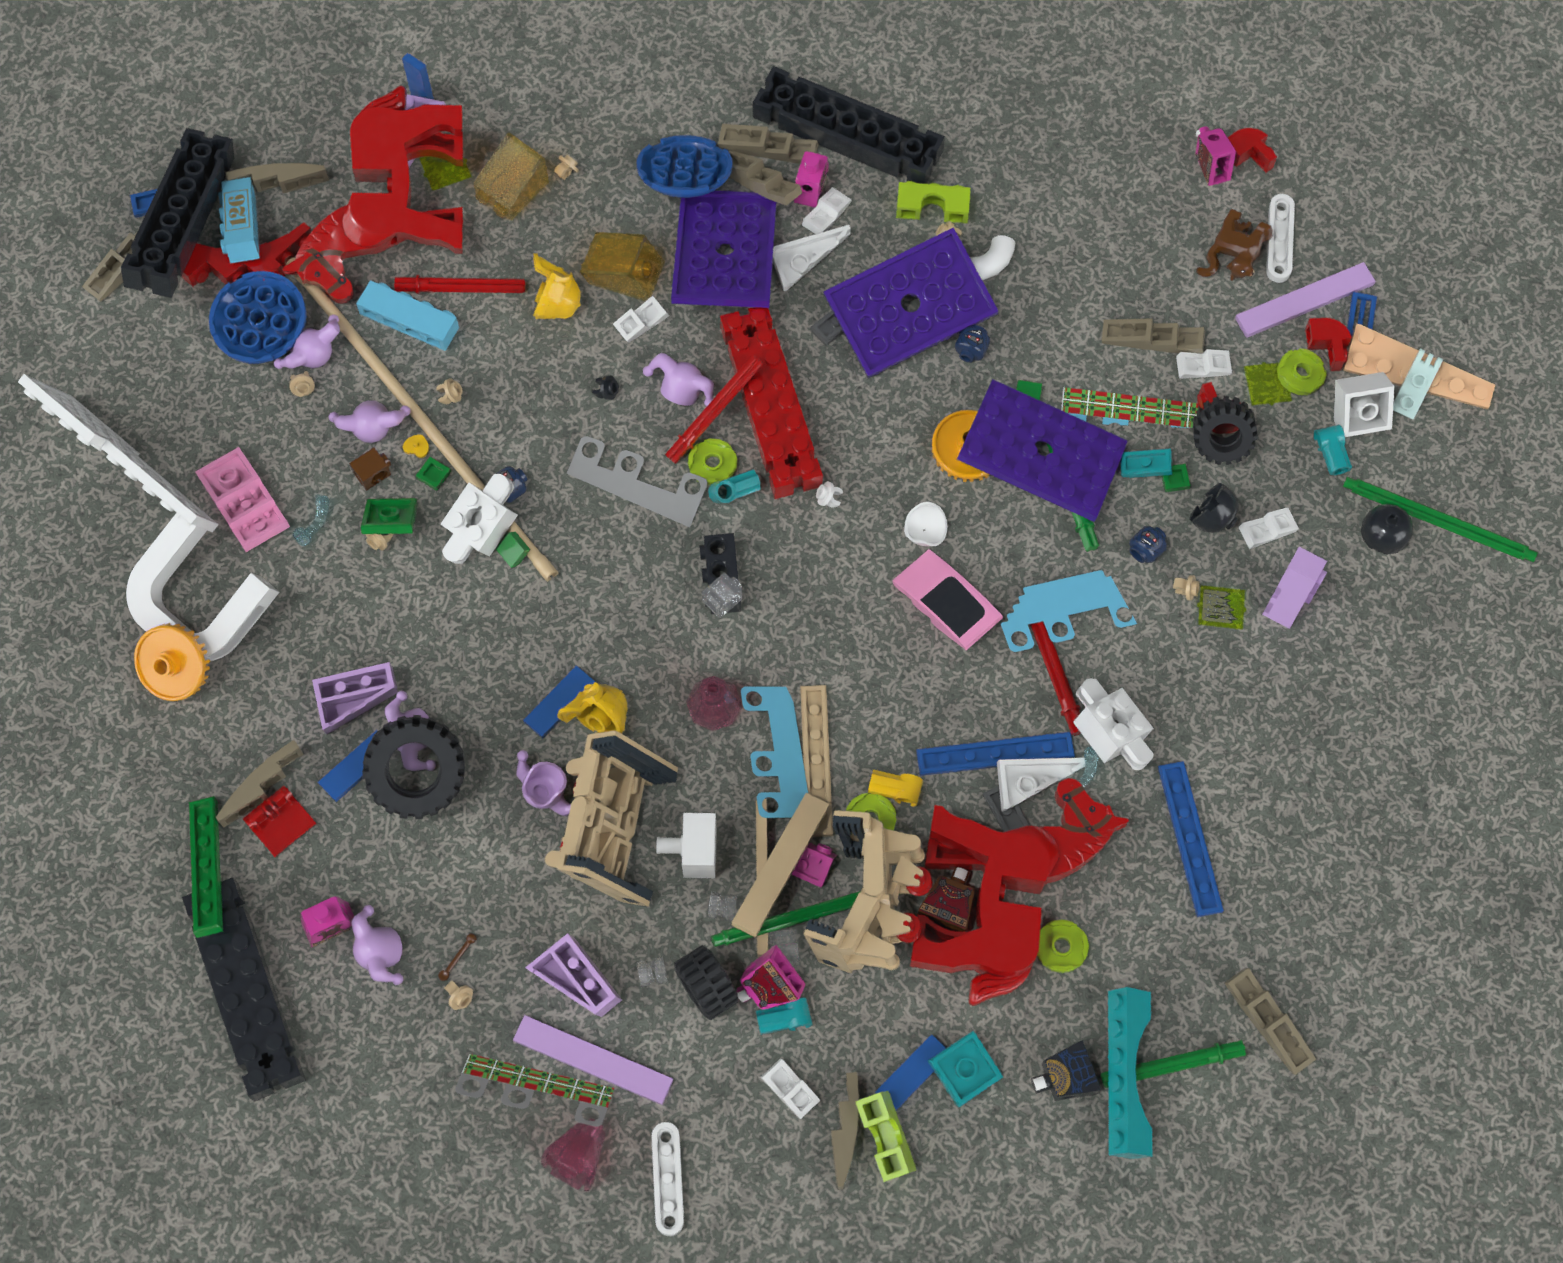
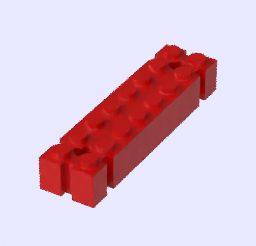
[720,307,823,499]

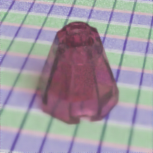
[686,676,742,732]
[541,1119,606,1192]

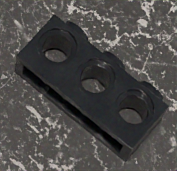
[699,533,741,614]

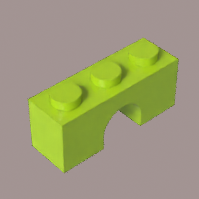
[896,181,971,224]
[855,1091,917,1182]

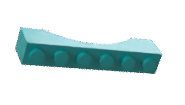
[1108,987,1152,1159]

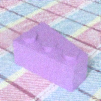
[1262,547,1327,629]
[312,662,398,734]
[525,933,622,1017]

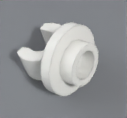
[816,481,843,507]

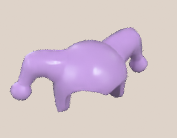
[274,314,340,369]
[643,353,714,407]
[328,400,410,443]
[385,691,436,771]
[516,750,571,816]
[352,905,403,985]

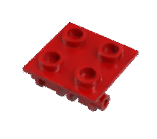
[243,786,317,857]

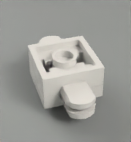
[441,474,518,564]
[1073,678,1154,770]

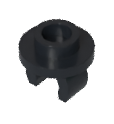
[592,375,619,400]

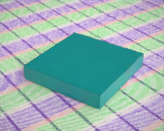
[928,1031,1003,1107]

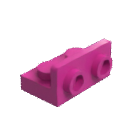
[791,842,837,888]

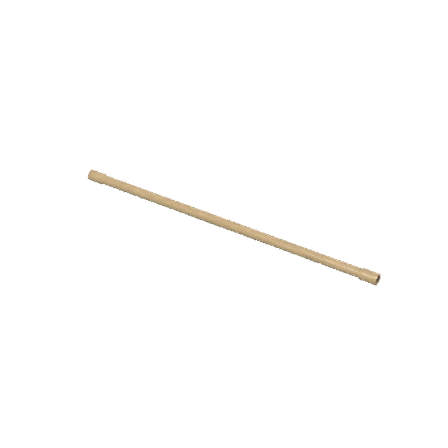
[286,257,558,582]

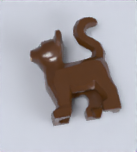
[1196,209,1273,281]

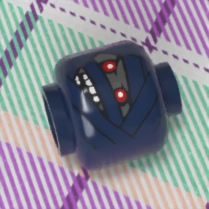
[955,325,991,363]
[496,466,528,503]
[1129,526,1167,563]

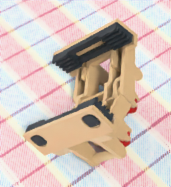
[804,810,932,973]

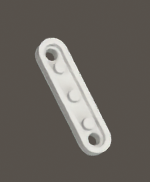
[1266,194,1295,283]
[652,1122,684,1236]

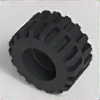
[1193,396,1258,465]
[674,945,739,1020]

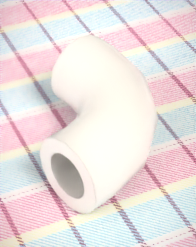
[970,236,1015,280]

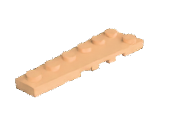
[1343,324,1495,410]

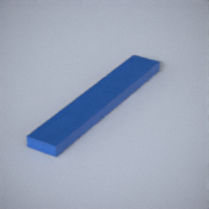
[916,732,1075,776]
[1158,761,1224,917]

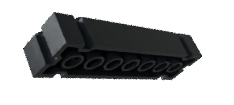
[753,66,945,184]
[121,128,235,298]
[182,877,306,1102]

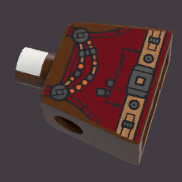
[917,867,975,932]

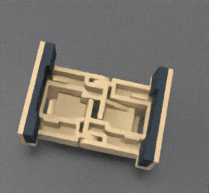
[545,730,678,907]

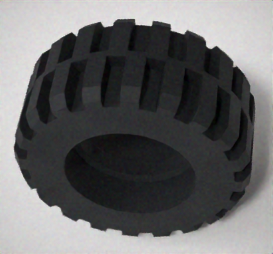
[362,715,465,820]

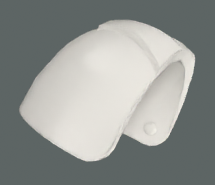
[904,502,947,546]

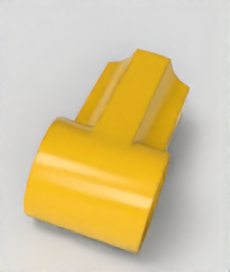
[868,769,923,807]

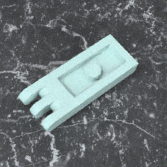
[1393,349,1443,420]

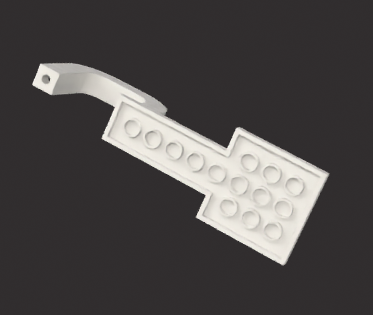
[18,374,279,661]

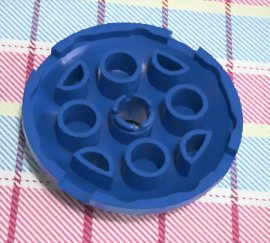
[637,135,732,198]
[209,271,306,364]

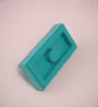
[1121,449,1172,478]

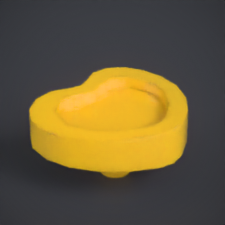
[403,434,429,458]

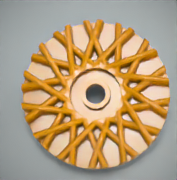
[932,410,989,482]
[134,623,210,701]

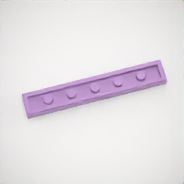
[1235,262,1376,338]
[513,1015,673,1105]

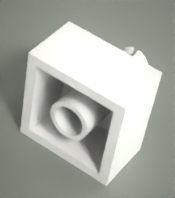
[1334,372,1394,437]
[657,813,717,878]

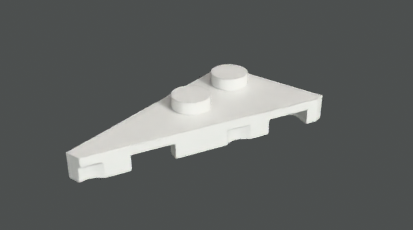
[773,225,851,291]
[997,758,1088,811]

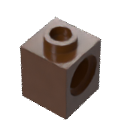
[349,448,391,491]

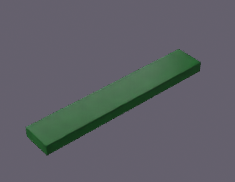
[189,796,223,938]

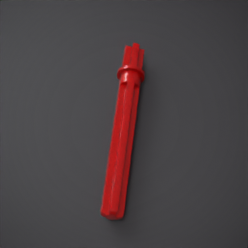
[394,275,526,294]
[665,355,763,464]
[1030,621,1081,736]

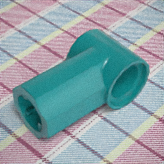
[1313,425,1352,476]
[708,469,761,503]
[756,998,813,1035]

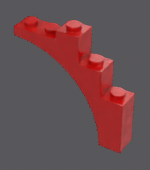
[181,222,312,287]

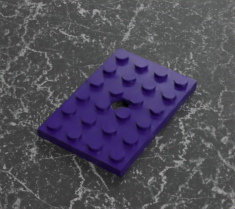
[671,191,777,308]
[823,227,999,378]
[957,379,1128,522]

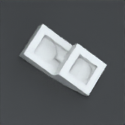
[802,187,851,234]
[613,296,669,343]
[1176,349,1232,379]
[1239,507,1299,549]
[761,1059,820,1119]

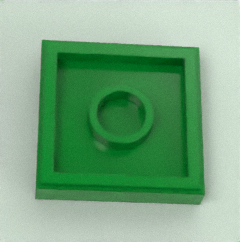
[361,498,418,534]

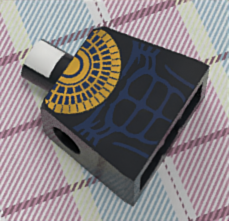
[1031,1040,1101,1101]

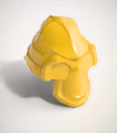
[533,253,581,319]
[557,682,628,734]

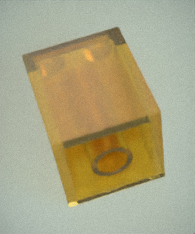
[473,132,549,221]
[580,232,665,301]

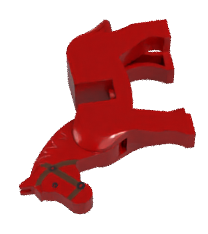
[283,86,463,304]
[910,778,1129,1006]

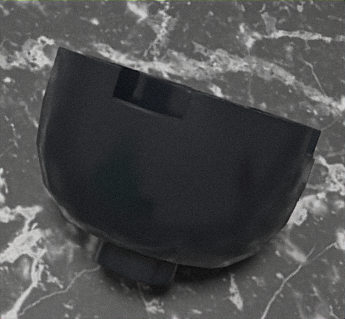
[1189,483,1239,533]
[1361,504,1413,555]

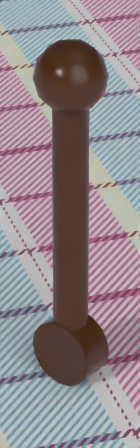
[438,933,477,981]

